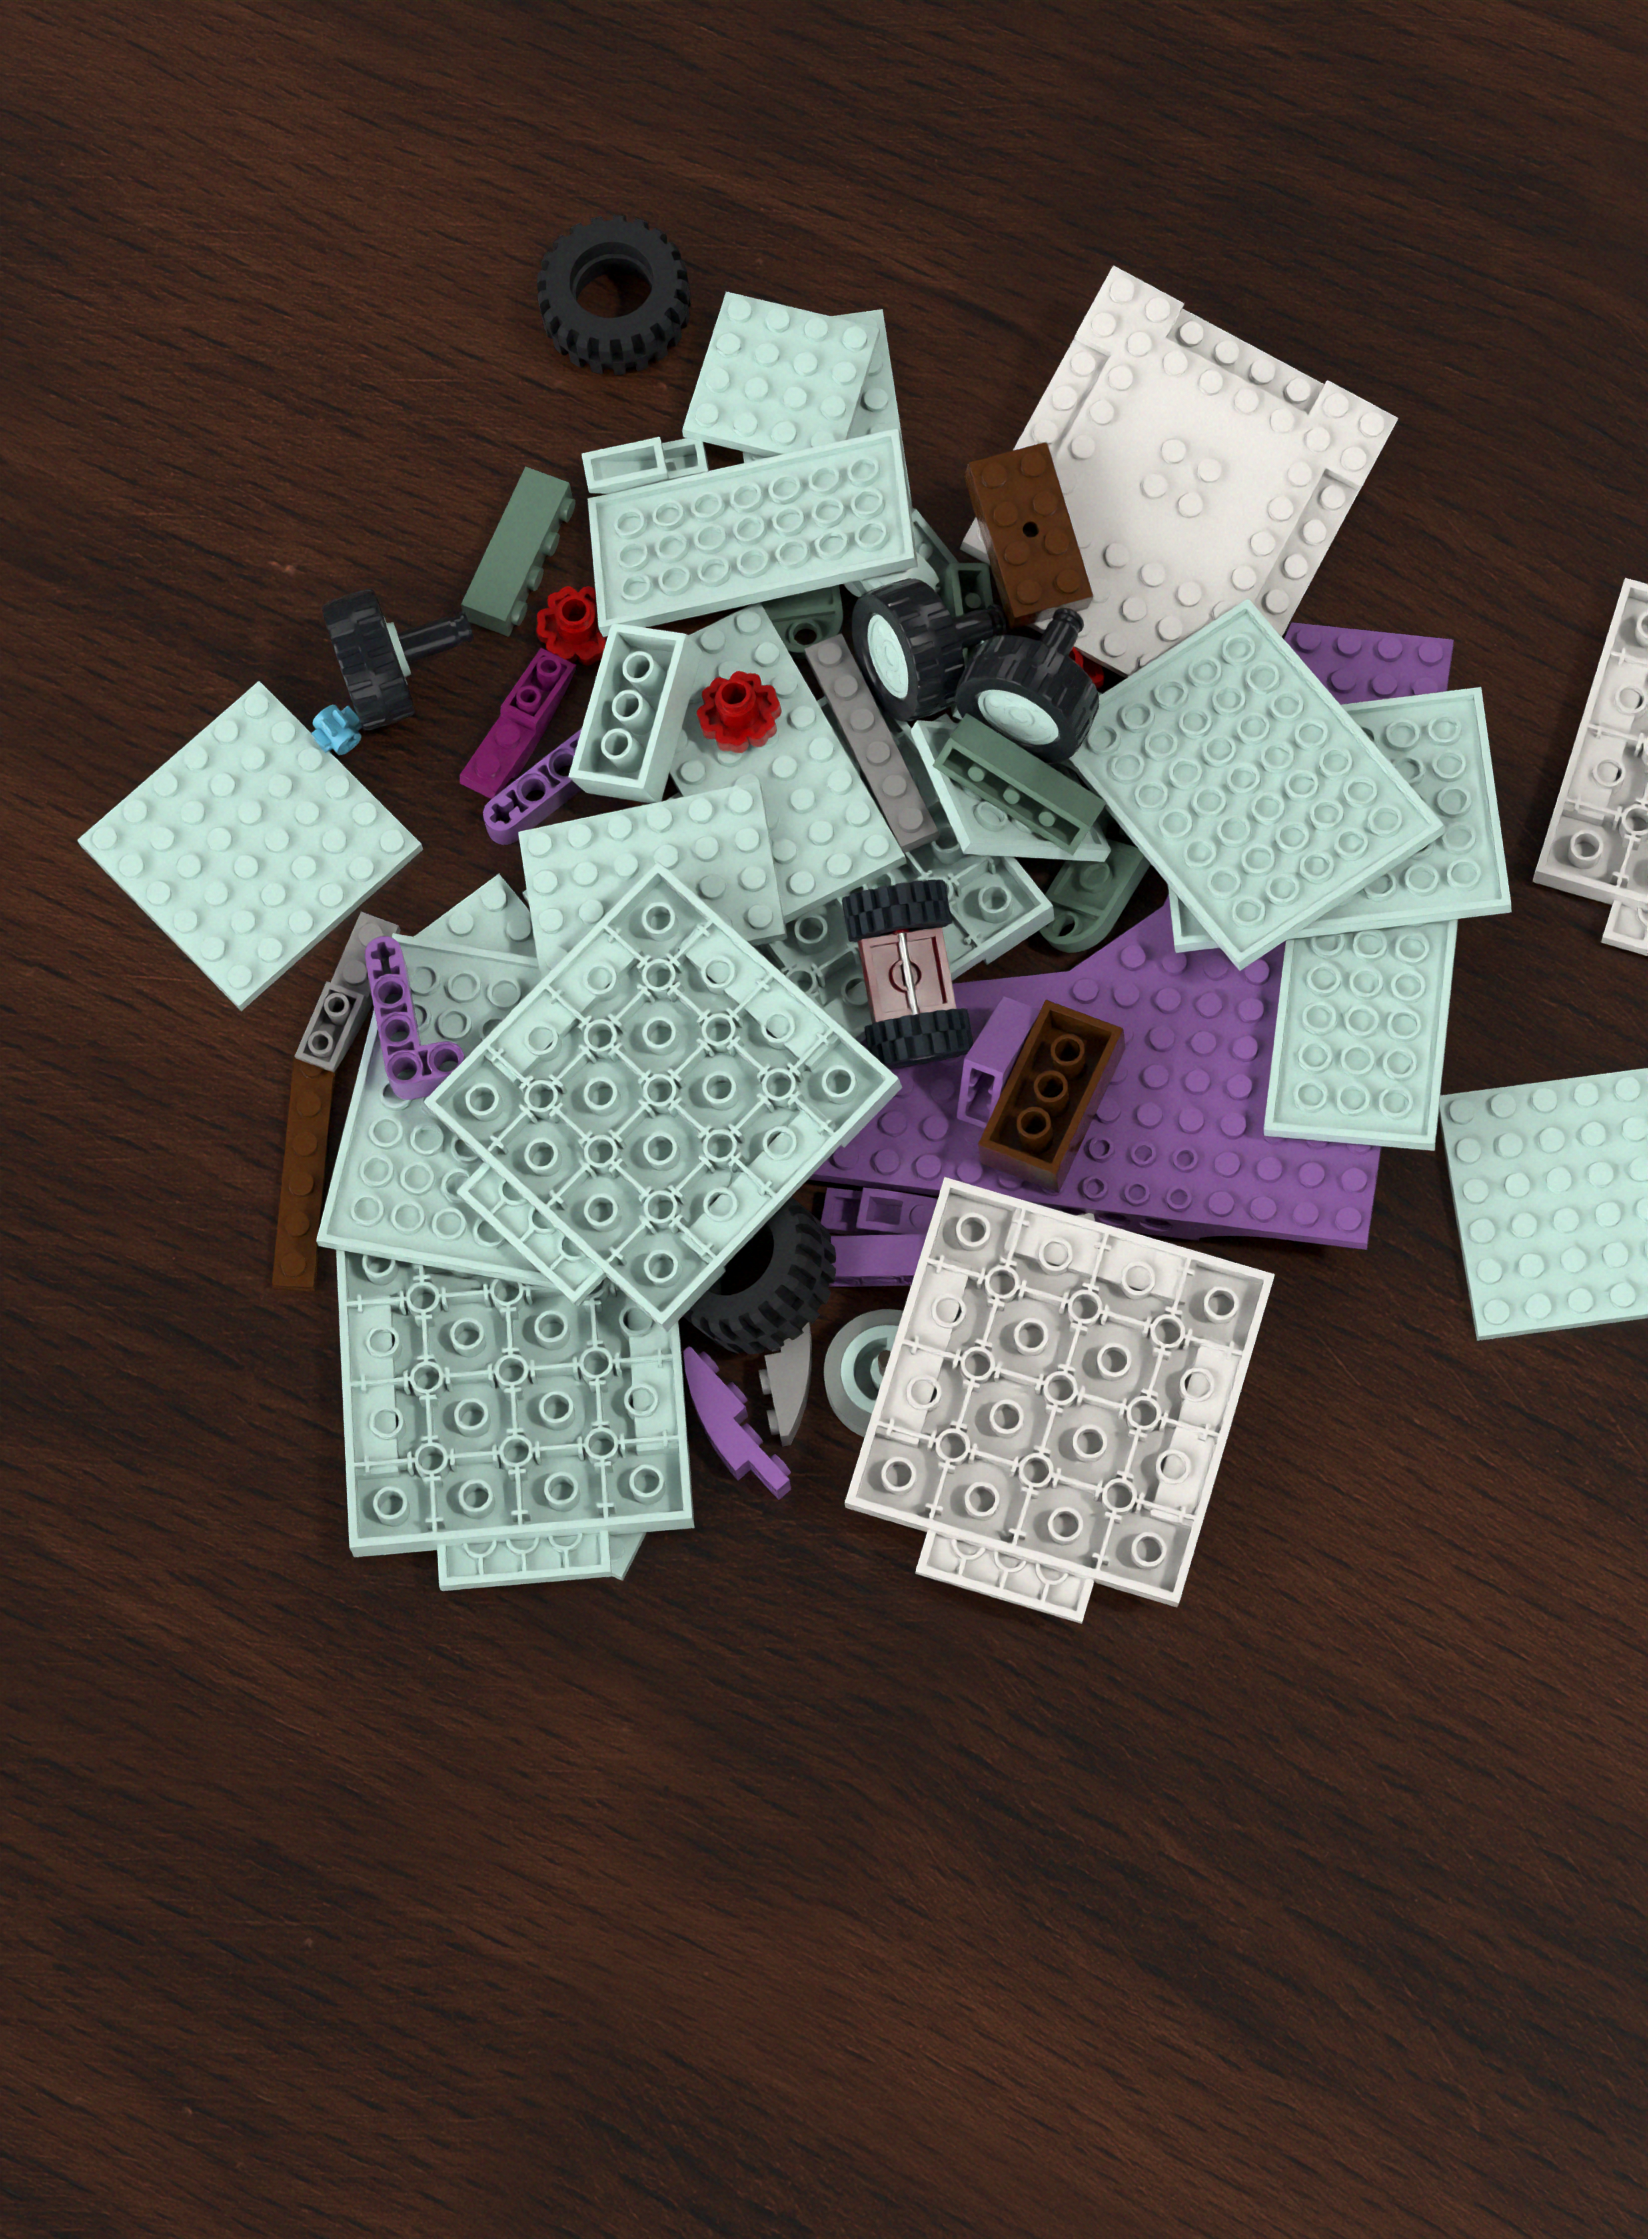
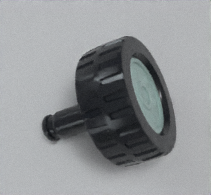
[852,578,1008,722]
[322,589,474,731]
[955,608,1099,764]

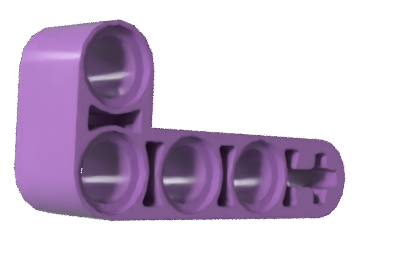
[483,728,621,845]
[365,936,465,1100]
[829,1234,927,1287]

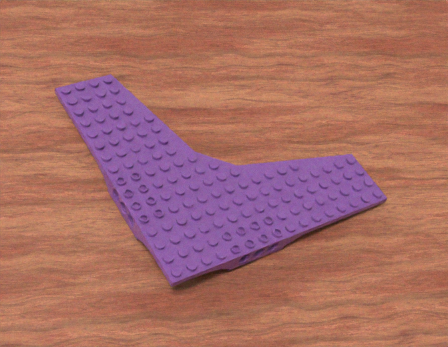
[808,623,1454,1250]

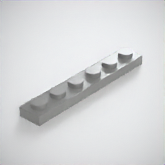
[804,633,940,853]

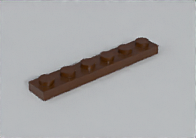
[272,1046,336,1292]

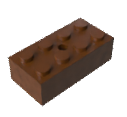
[964,442,1094,629]
[978,1000,1126,1193]

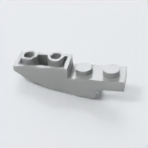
[295,912,401,1072]
[759,1322,812,1447]

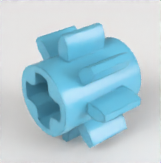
[311,705,362,755]

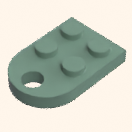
[760,585,843,659]
[1039,838,1151,953]

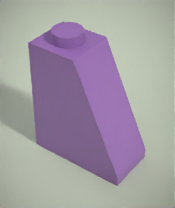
[957,996,1040,1129]

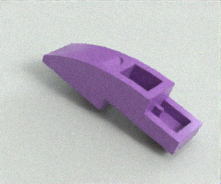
[821,1187,938,1236]
[683,1346,791,1500]

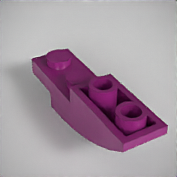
[460,648,576,799]

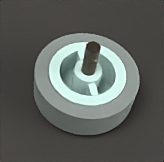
[824,1309,903,1438]

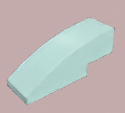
[582,437,709,494]

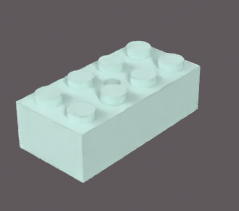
[568,623,703,804]

